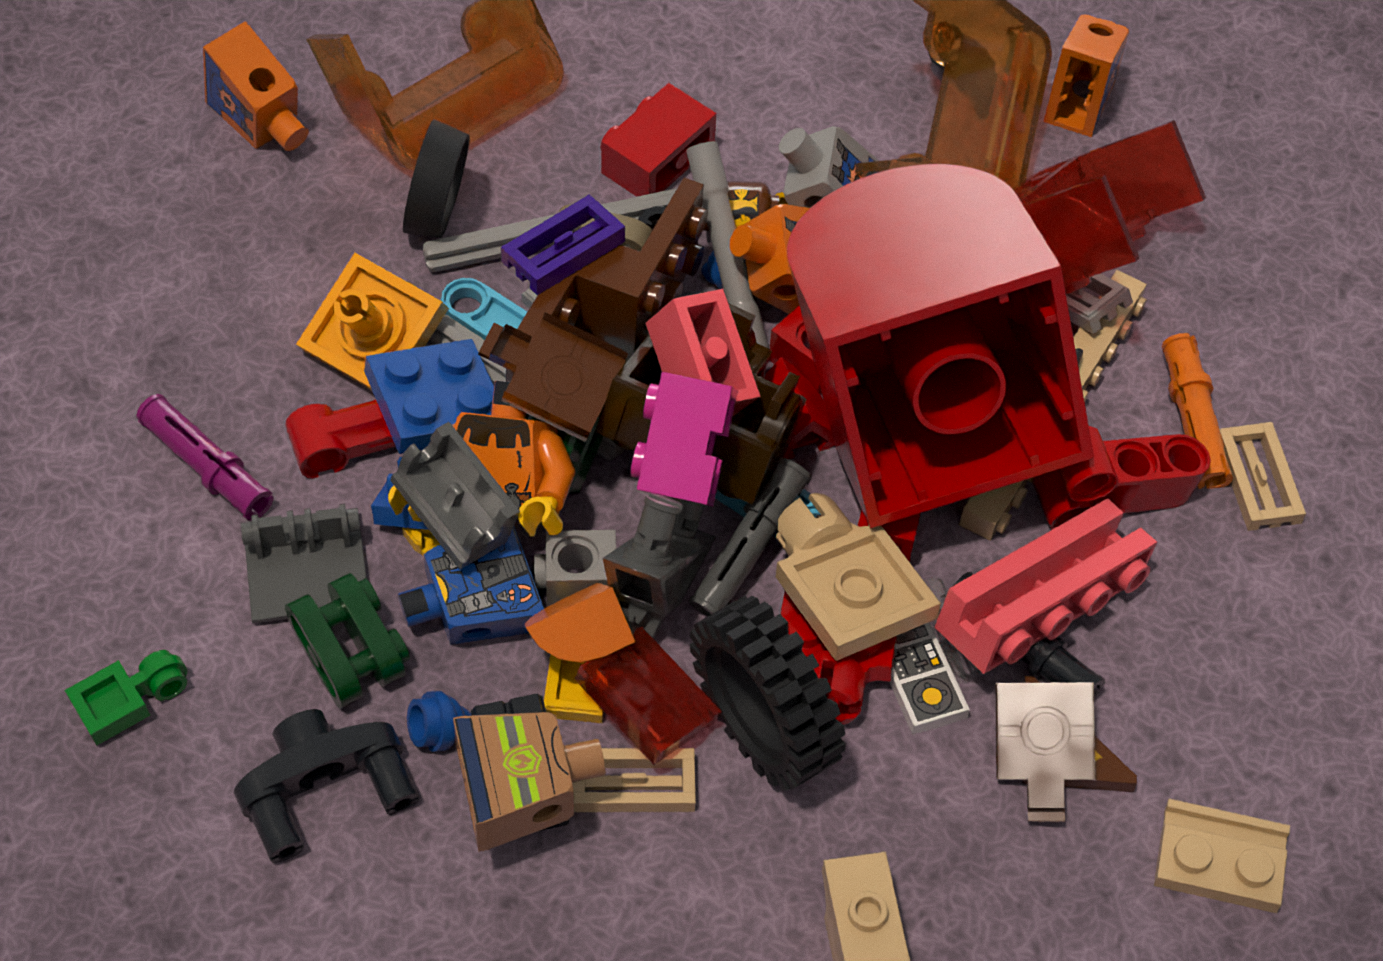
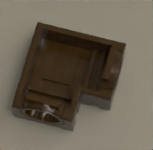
[595,291,807,504]

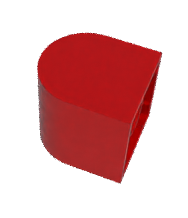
[787,164,1094,529]

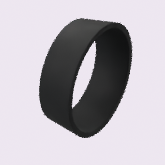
[403,119,470,238]

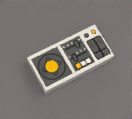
[889,622,970,735]

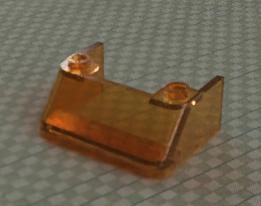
[306,0,564,171]
[855,0,1052,201]

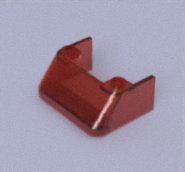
[1013,120,1206,294]

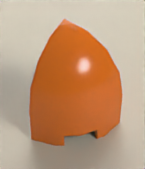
[525,583,635,663]

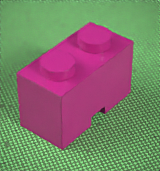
[631,372,738,507]

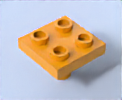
[296,253,449,390]

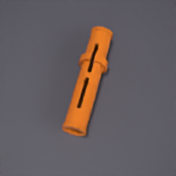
[1161,333,1233,489]

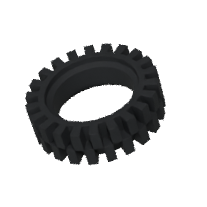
[689,596,846,791]

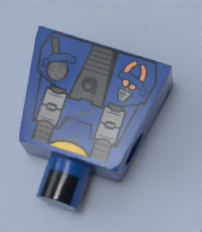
[398,526,544,645]

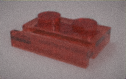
[574,626,721,765]

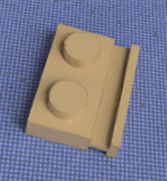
[1154,799,1290,913]

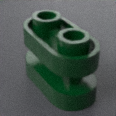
[285,573,410,709]

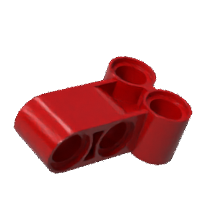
[1032,426,1211,530]

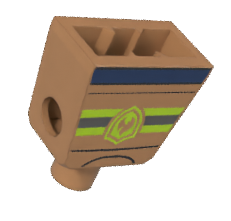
[453,712,606,852]

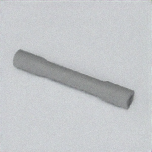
[686,141,769,348]

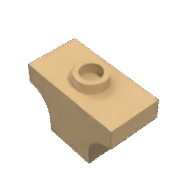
[822,852,910,961]

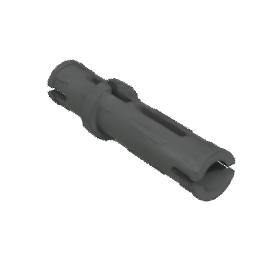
[688,458,812,616]

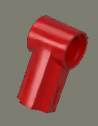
[285,400,396,479]

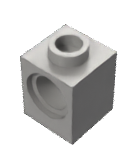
[534,530,616,607]

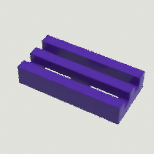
[501,194,625,295]

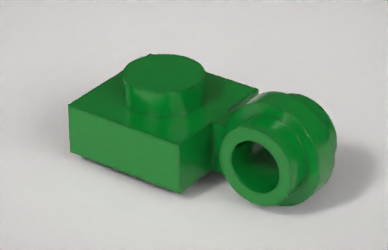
[65,650,188,746]

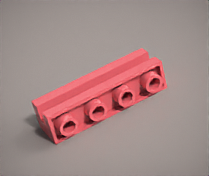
[934,498,1157,674]

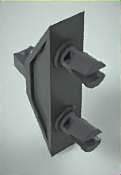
[603,494,716,652]

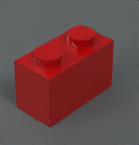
[600,83,717,197]

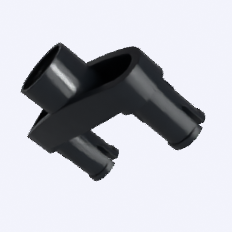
[234,709,419,863]

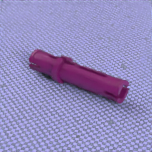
[136,394,274,521]

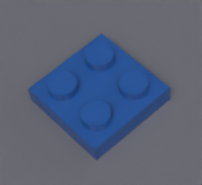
[364,339,494,454]

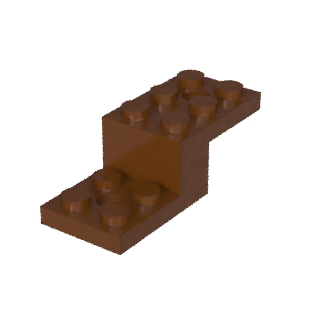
[506,177,708,420]

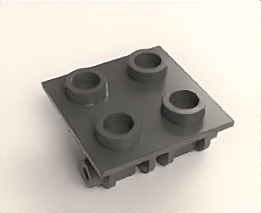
[241,503,366,624]

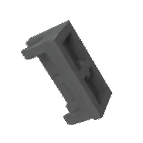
[390,422,520,569]

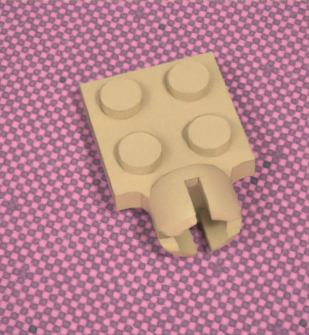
[776,493,941,661]

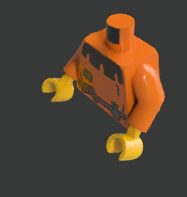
[388,381,575,537]

